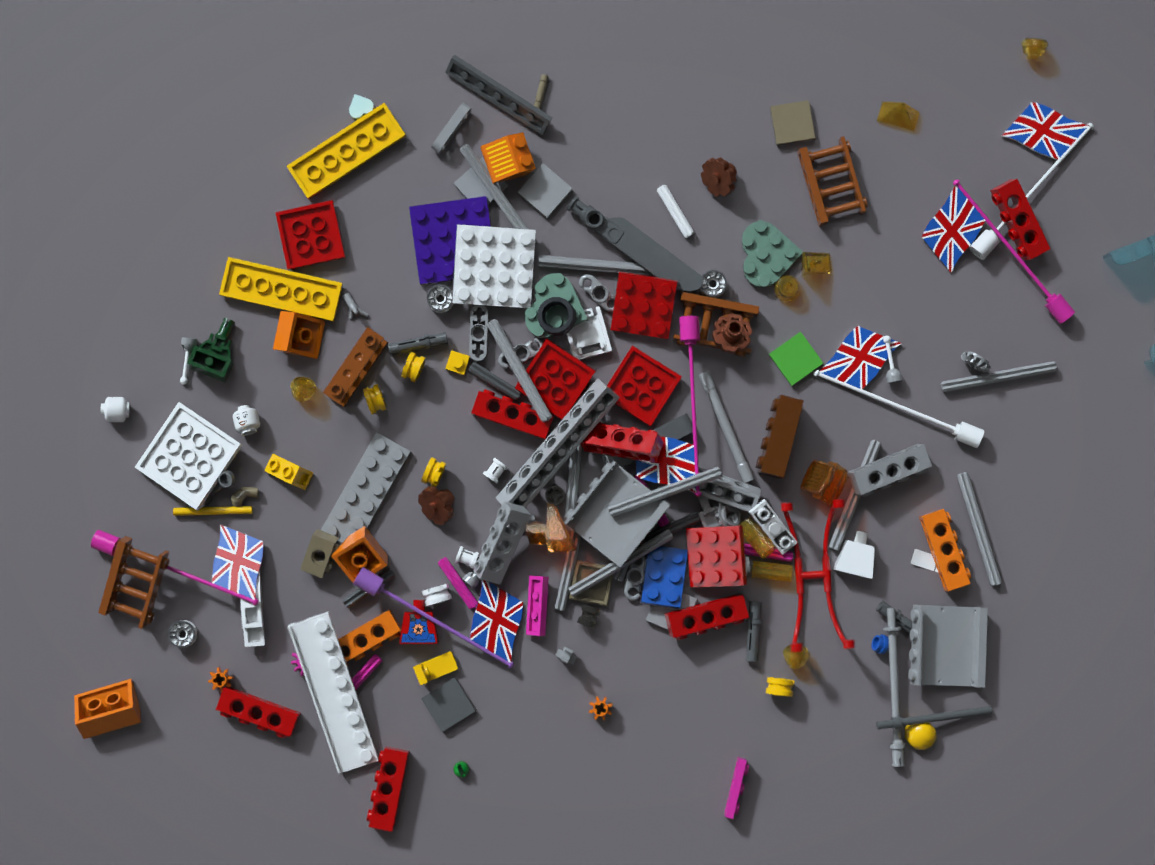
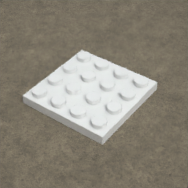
[452,224,536,308]
[135,402,242,511]

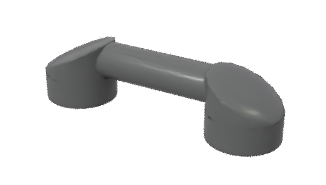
[201,470,236,508]

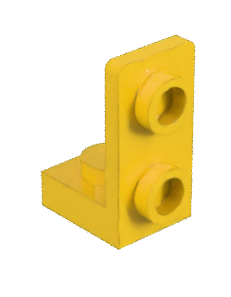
[265,454,313,490]
[413,651,458,685]

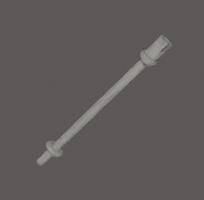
[883,608,906,767]

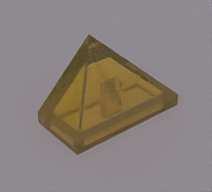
[877,102,920,131]
[802,252,832,276]

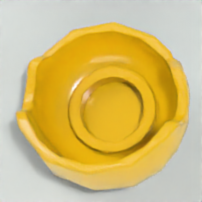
[905,723,937,750]

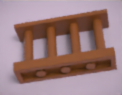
[797,136,868,226]
[673,292,760,357]
[323,327,388,407]
[98,536,170,629]

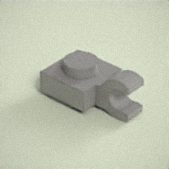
[698,496,722,527]
[555,646,577,664]

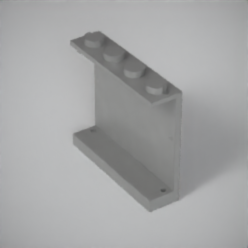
[564,461,670,568]
[908,605,988,688]

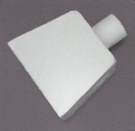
[833,531,874,579]

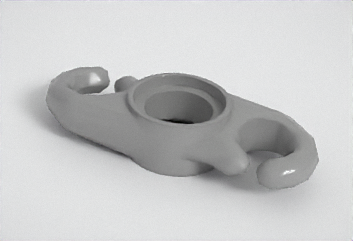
[579,274,615,313]
[498,338,544,369]
[624,556,647,601]

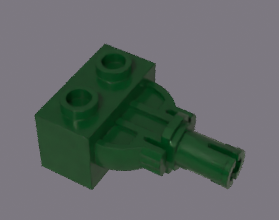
[187,318,235,383]

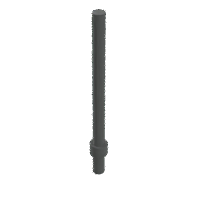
[876,706,992,730]

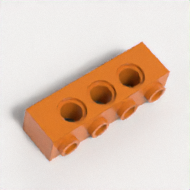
[919,509,971,591]
[338,609,402,666]

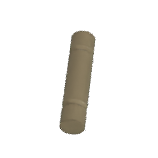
[534,74,549,110]

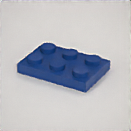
[641,546,688,609]

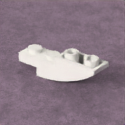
[240,571,265,647]

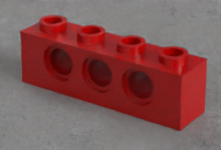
[990,178,1051,260]
[471,389,553,440]
[581,422,664,463]
[664,593,749,640]
[215,686,301,738]
[366,746,409,832]

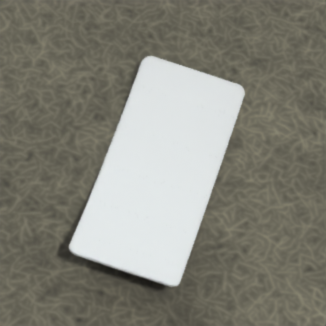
[911,549,938,572]

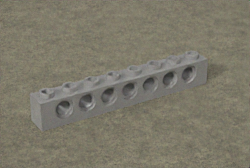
[496,378,620,508]

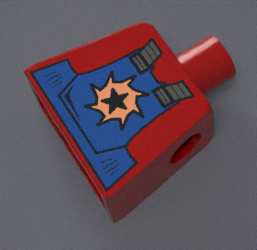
[399,600,439,644]

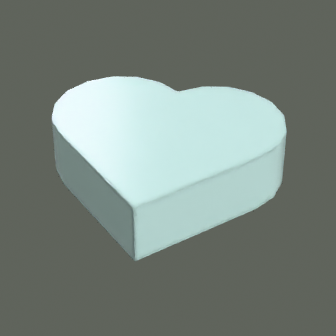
[349,94,374,119]

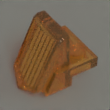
[800,460,849,508]
[526,504,577,552]

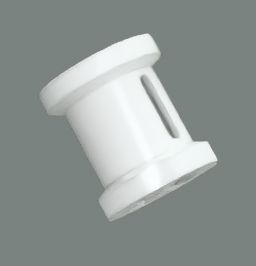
[483,458,508,483]
[455,546,479,569]

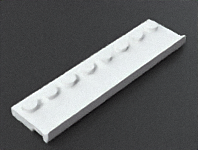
[288,612,379,774]

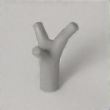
[342,293,369,319]

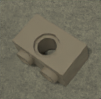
[300,529,340,578]

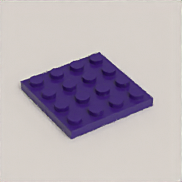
[409,196,491,285]

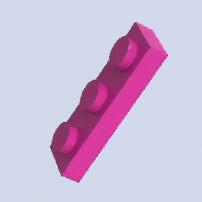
[526,576,549,636]
[724,757,749,819]

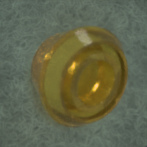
[1021,38,1048,59]
[774,275,801,302]
[290,377,317,402]
[783,644,810,669]

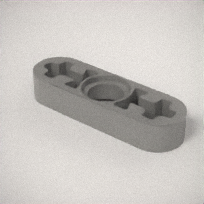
[431,102,472,154]
[469,305,489,362]

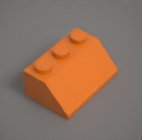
[74,679,141,739]

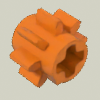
[208,667,234,692]
[589,696,612,720]

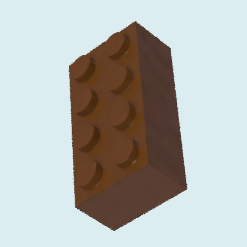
[755,395,804,479]

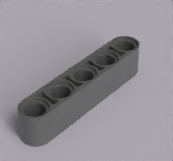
[601,413,693,468]

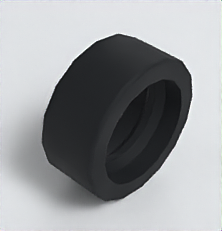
[537,297,576,336]

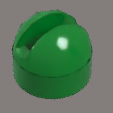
[453,761,469,778]

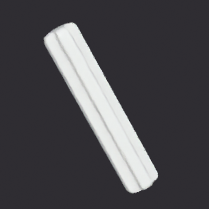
[657,185,694,238]

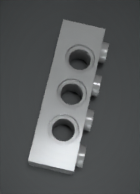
[847,444,932,497]
[688,467,761,512]
[473,501,531,584]

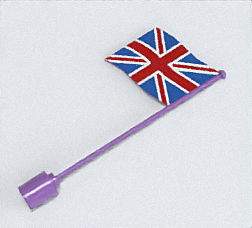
[353,567,523,668]

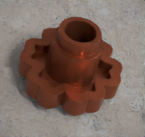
[701,157,737,197]
[712,313,752,354]
[418,486,455,525]

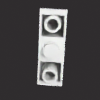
[749,499,798,555]

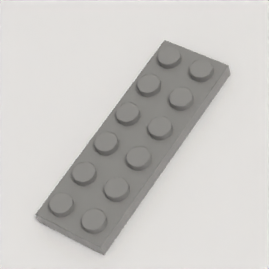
[321,432,411,545]

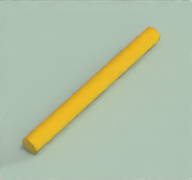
[173,506,253,516]

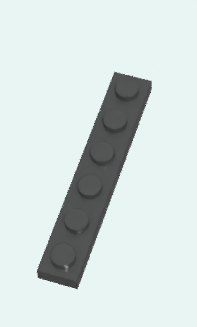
[445,55,553,135]

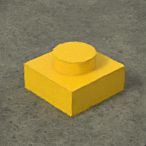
[445,350,470,375]

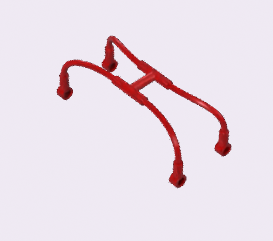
[781,499,855,652]

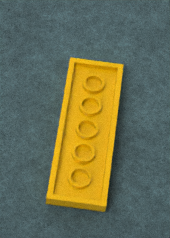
[287,103,406,200]
[219,257,343,322]

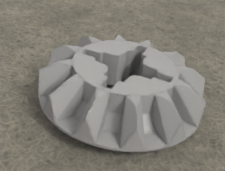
[961,351,991,372]
[716,502,741,526]

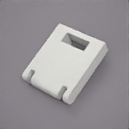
[566,306,612,360]

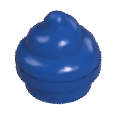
[871,634,889,654]

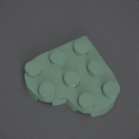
[741,220,803,288]
[525,273,588,339]

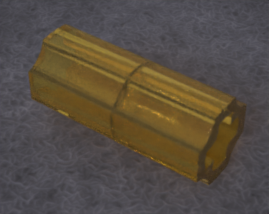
[740,518,776,558]
[751,561,793,582]

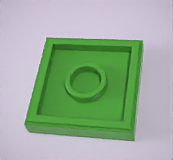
[769,332,823,386]

